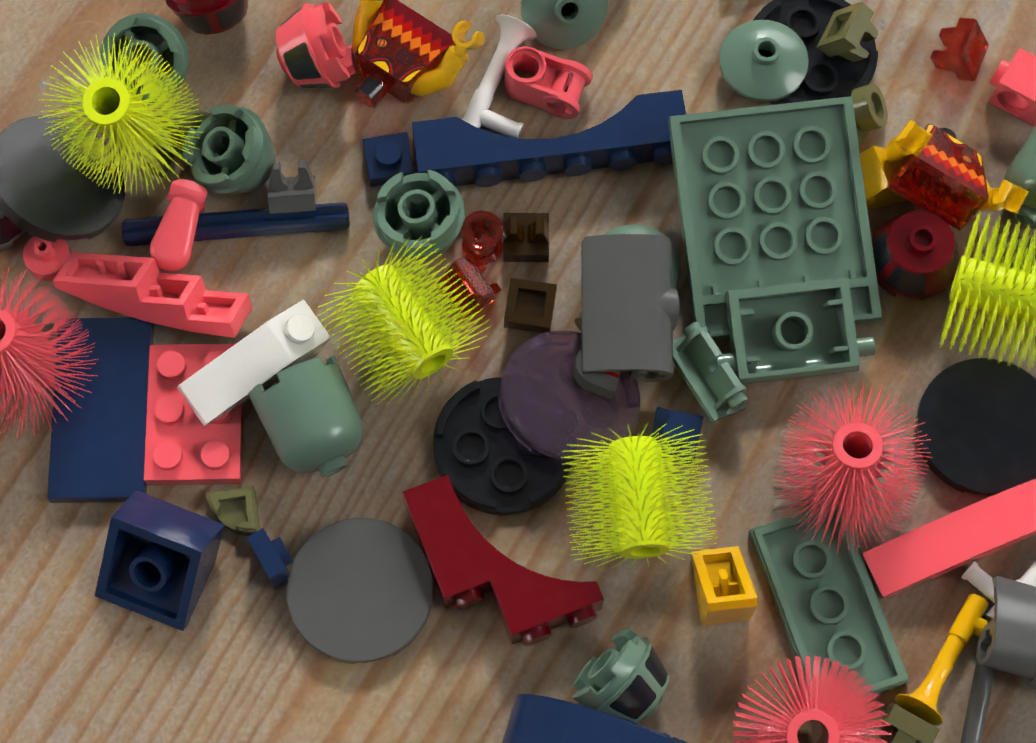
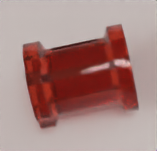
[461,210,503,266]

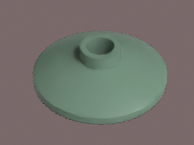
[520,0,608,49]
[719,20,809,102]

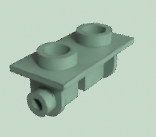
[673,322,748,423]

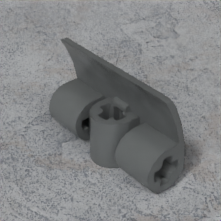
[581,234,679,382]
[976,576,1036,689]

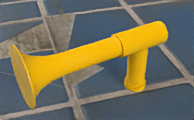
[895,594,989,725]

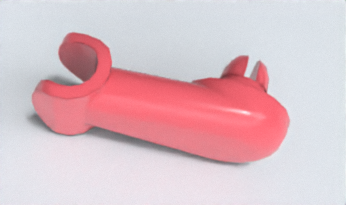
[150,179,207,272]

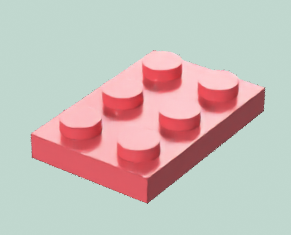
[144,344,244,485]

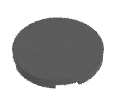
[287,518,433,664]

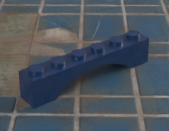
[412,90,686,187]

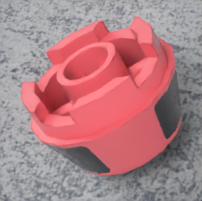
[276,2,356,88]

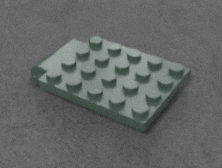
[668,96,882,385]

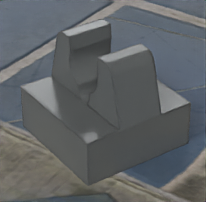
[268,160,317,214]

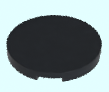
[753,0,878,105]
[0,116,125,242]
[916,358,1036,496]
[433,375,575,515]

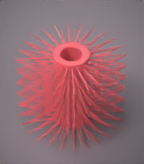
[0,267,99,438]
[773,380,932,554]
[733,655,891,743]

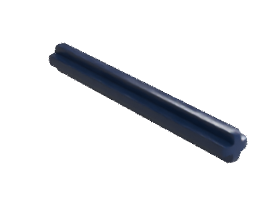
[122,202,350,246]

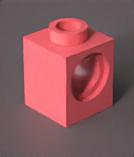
[989,48,1036,127]

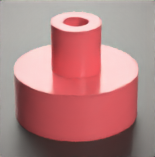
[23,236,72,282]

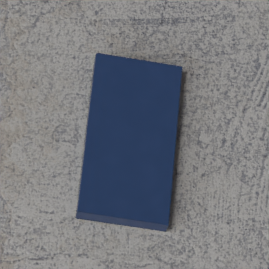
[47,317,154,503]

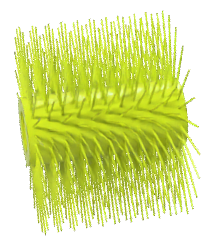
[38,33,204,197]
[940,211,1036,371]
[316,236,491,406]
[561,423,719,568]

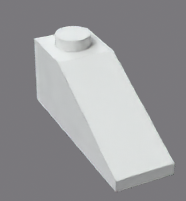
[177,299,330,427]

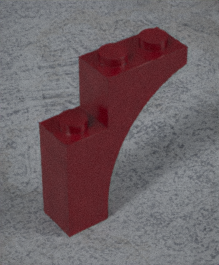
[403,475,604,646]

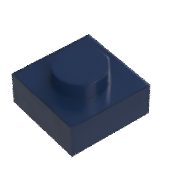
[363,132,414,187]
[651,407,703,465]
[246,528,293,589]

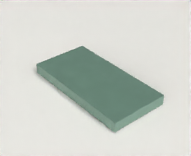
[749,506,910,701]

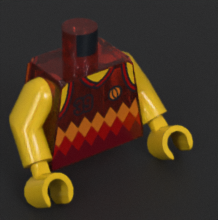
[352,0,485,108]
[885,119,1029,231]

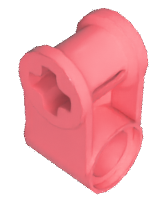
[504,46,593,119]

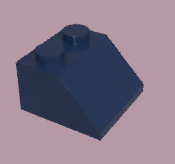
[95,490,225,631]

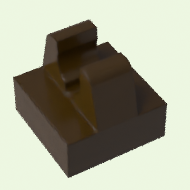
[503,213,549,262]
[504,278,557,334]

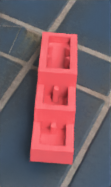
[53,252,252,338]
[862,479,1036,598]

